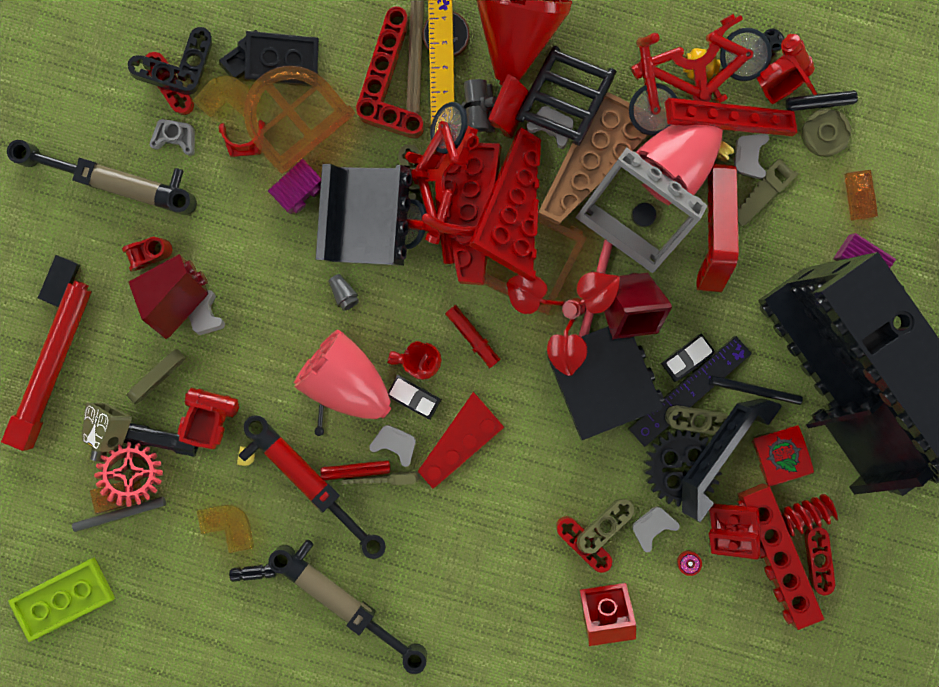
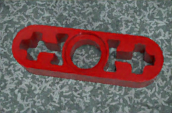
[145,52,194,115]
[556,516,612,573]
[804,525,836,596]

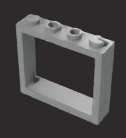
[576,147,708,273]

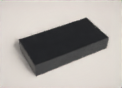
[37,255,80,307]

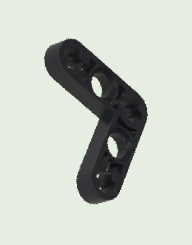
[128,27,212,95]

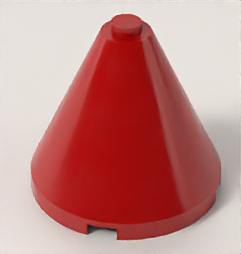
[476,0,572,85]

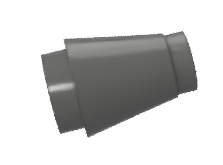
[328,274,359,311]

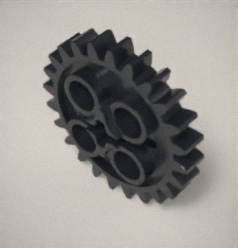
[643,429,722,507]

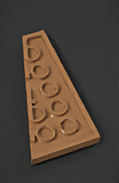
[538,92,663,225]

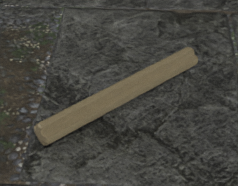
[407,0,424,114]

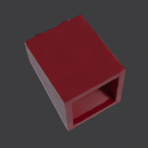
[128,254,209,339]
[604,273,672,339]

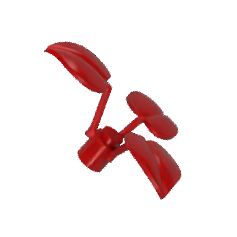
[507,272,620,376]

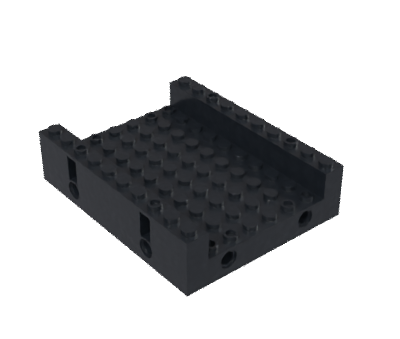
[758,252,939,496]

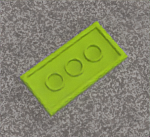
[8,557,116,642]

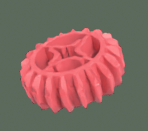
[94,442,163,507]

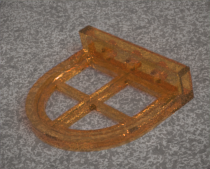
[244,66,356,176]

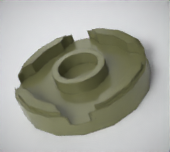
[802,108,852,157]

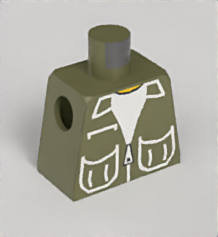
[81,402,132,462]

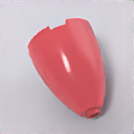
[636,125,723,206]
[294,329,391,419]

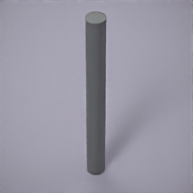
[72,497,166,532]

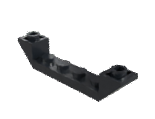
[682,398,782,522]

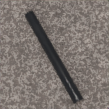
[710,375,803,405]

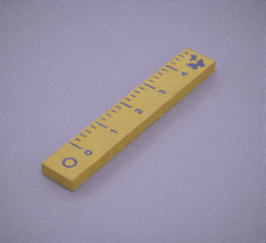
[428,0,455,141]

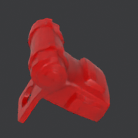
[756,34,817,105]
[177,387,239,449]

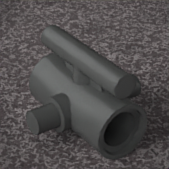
[456,79,497,133]

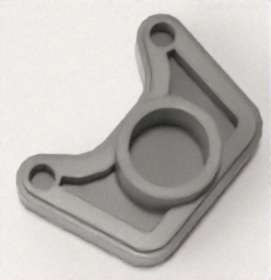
[527,106,573,149]
[150,119,195,156]
[734,134,769,179]
[189,290,225,335]
[369,425,416,467]
[632,506,680,552]

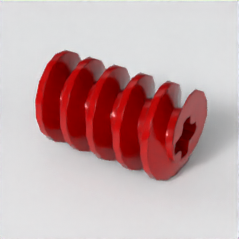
[782,494,838,537]

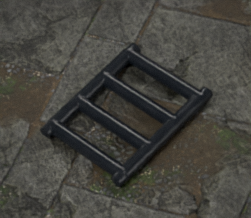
[516,46,617,146]

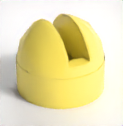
[237,446,255,466]

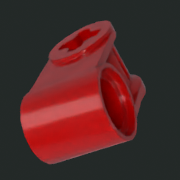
[122,237,173,271]

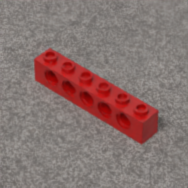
[737,483,825,630]

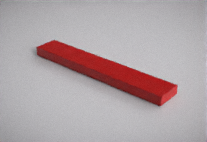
[665,98,798,136]

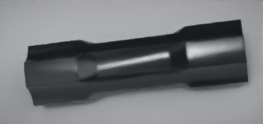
[124,423,199,457]

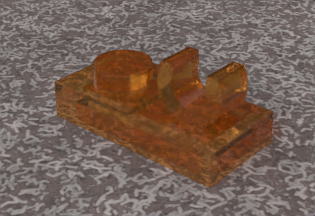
[844,170,878,221]
[90,480,145,514]

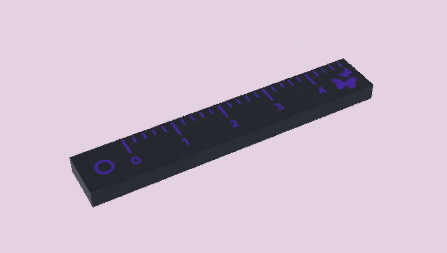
[628,336,752,447]

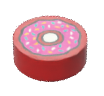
[677,551,702,576]

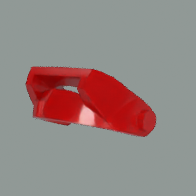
[219,120,266,157]

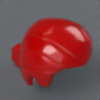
[387,341,442,380]

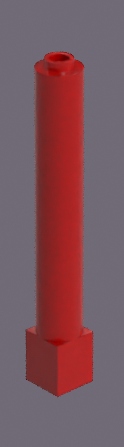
[1,280,92,451]

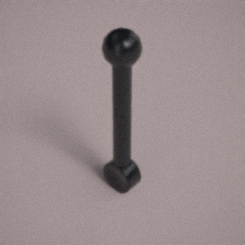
[314,404,324,436]

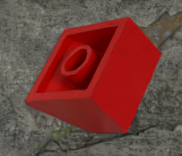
[580,583,636,646]

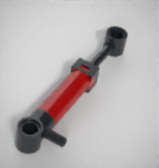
[239,415,386,559]

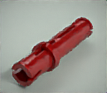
[445,305,501,369]

